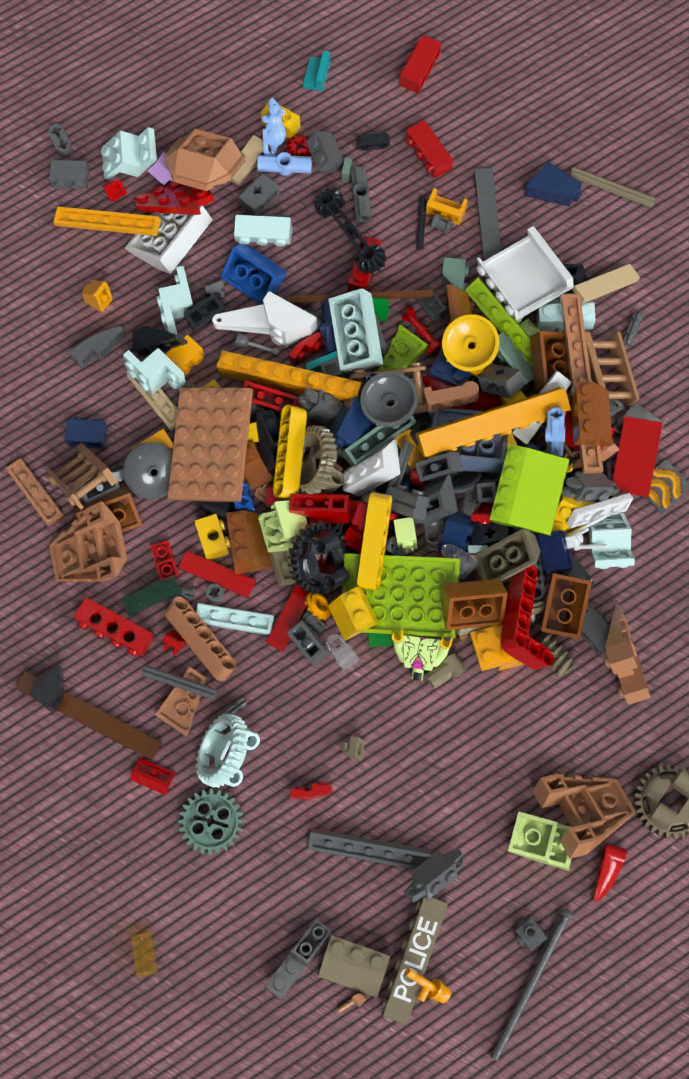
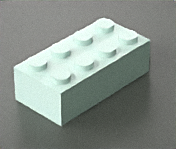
[329,288,383,374]

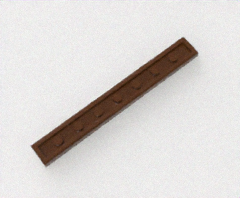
[286,290,434,303]
[15,671,162,761]

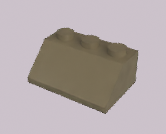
[476,528,541,582]
[318,935,390,998]

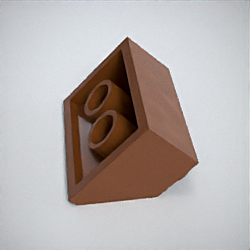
[446,284,474,349]
[530,331,572,392]
[570,382,613,446]
[227,441,274,503]
[74,484,142,533]
[226,510,273,574]
[541,573,592,639]
[441,579,507,630]

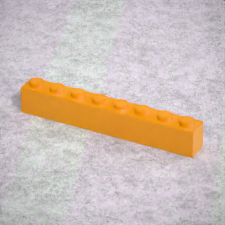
[216,350,364,402]
[415,387,571,459]

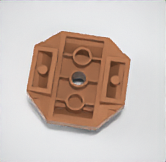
[164,128,245,191]

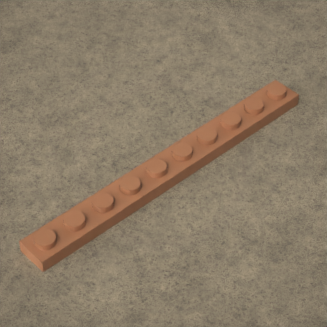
[560,294,603,474]

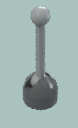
[235,333,279,355]

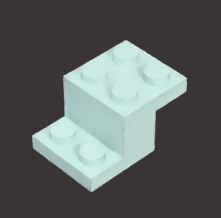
[101,127,157,180]
[157,266,193,335]
[123,348,186,395]
[589,513,635,569]

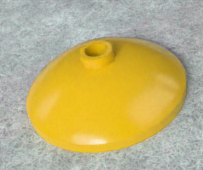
[442,315,499,372]

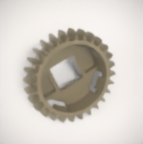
[299,425,345,494]
[634,764,689,840]

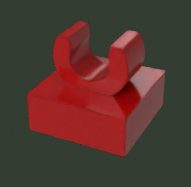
[102,177,127,203]
[162,630,187,656]

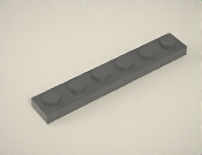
[308,828,432,869]

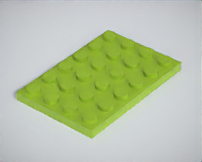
[339,554,461,638]

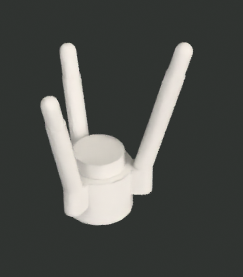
[563,514,608,551]

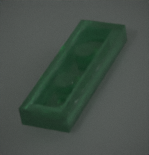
[122,575,183,616]

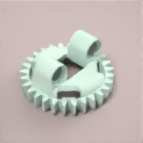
[196,714,260,788]

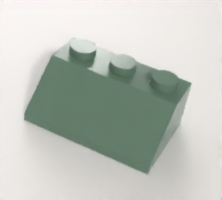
[492,333,534,390]

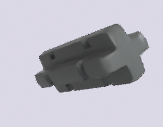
[623,312,644,346]
[212,697,247,722]

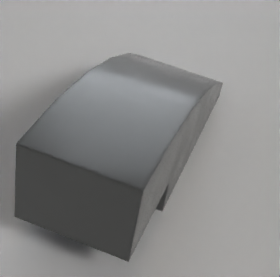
[69,326,126,369]

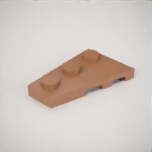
[155,667,206,738]

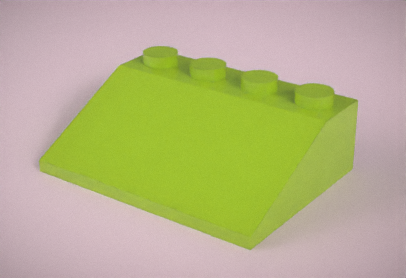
[490,444,569,536]

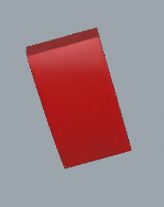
[288,332,323,366]
[150,540,179,582]
[290,781,333,800]

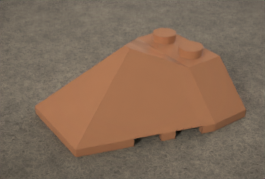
[49,502,127,582]

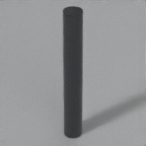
[416,198,426,250]

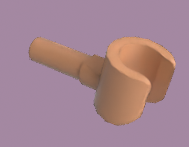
[337,993,367,1013]

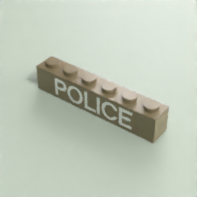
[380,897,448,1025]

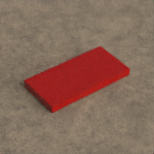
[612,416,663,498]

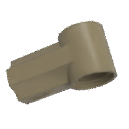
[425,653,467,690]

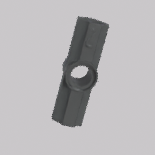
[351,167,372,222]

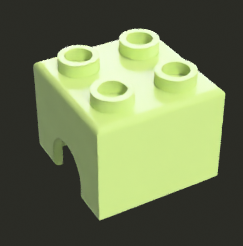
[258,501,308,552]

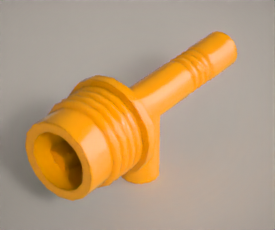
[404,968,451,1003]

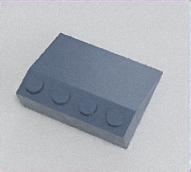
[427,408,508,474]

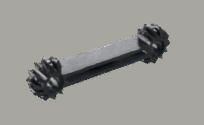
[314,188,387,275]

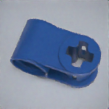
[234,482,255,513]

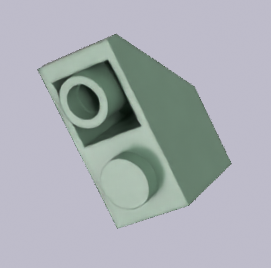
[442,258,469,292]

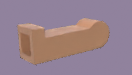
[423,381,479,413]

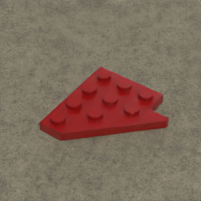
[132,181,214,215]

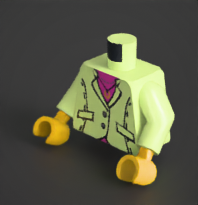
[392,629,453,681]

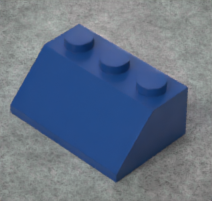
[220,244,287,305]

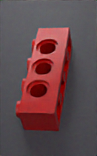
[74,597,155,657]

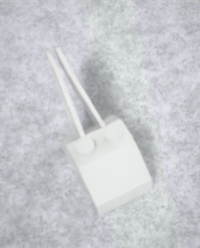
[212,291,318,347]

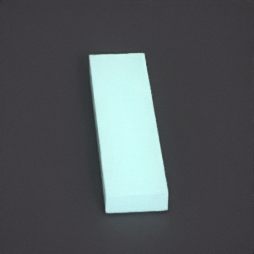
[196,603,274,635]

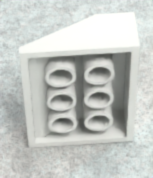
[125,206,213,274]

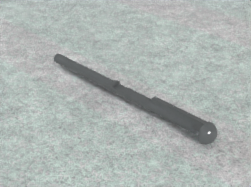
[490,909,574,1061]

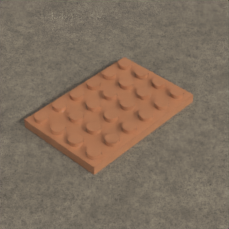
[167,388,253,502]

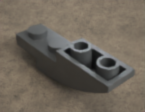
[264,919,332,1001]

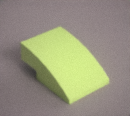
[508,812,572,871]

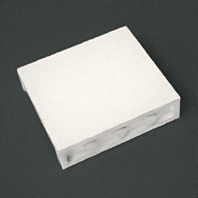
[476,226,574,321]

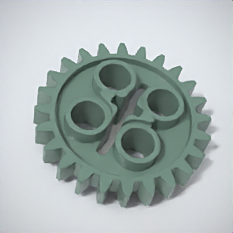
[178,789,244,856]

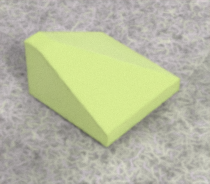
[520,318,540,338]

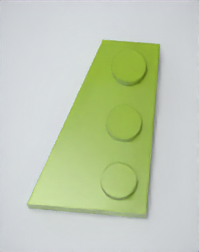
[378,325,428,374]

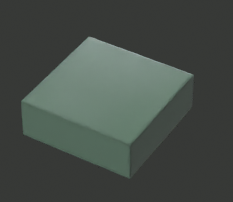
[342,158,352,183]

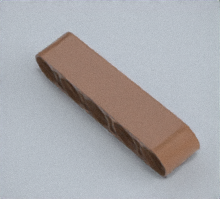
[165,596,236,681]

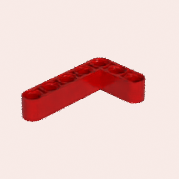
[500,565,554,670]

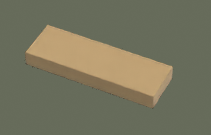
[230,135,269,186]

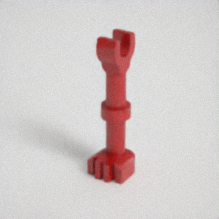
[401,306,442,356]

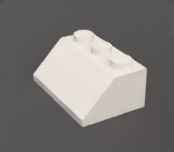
[342,440,400,497]

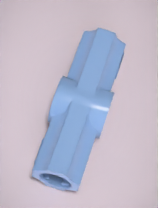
[257,152,312,176]
[545,407,565,457]

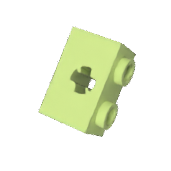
[394,517,418,553]

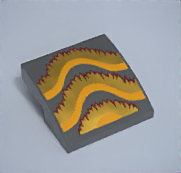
[646,459,689,515]

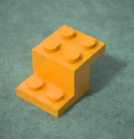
[470,625,529,671]

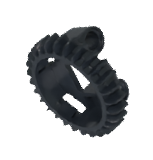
[287,522,350,594]

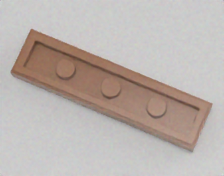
[5,458,64,527]

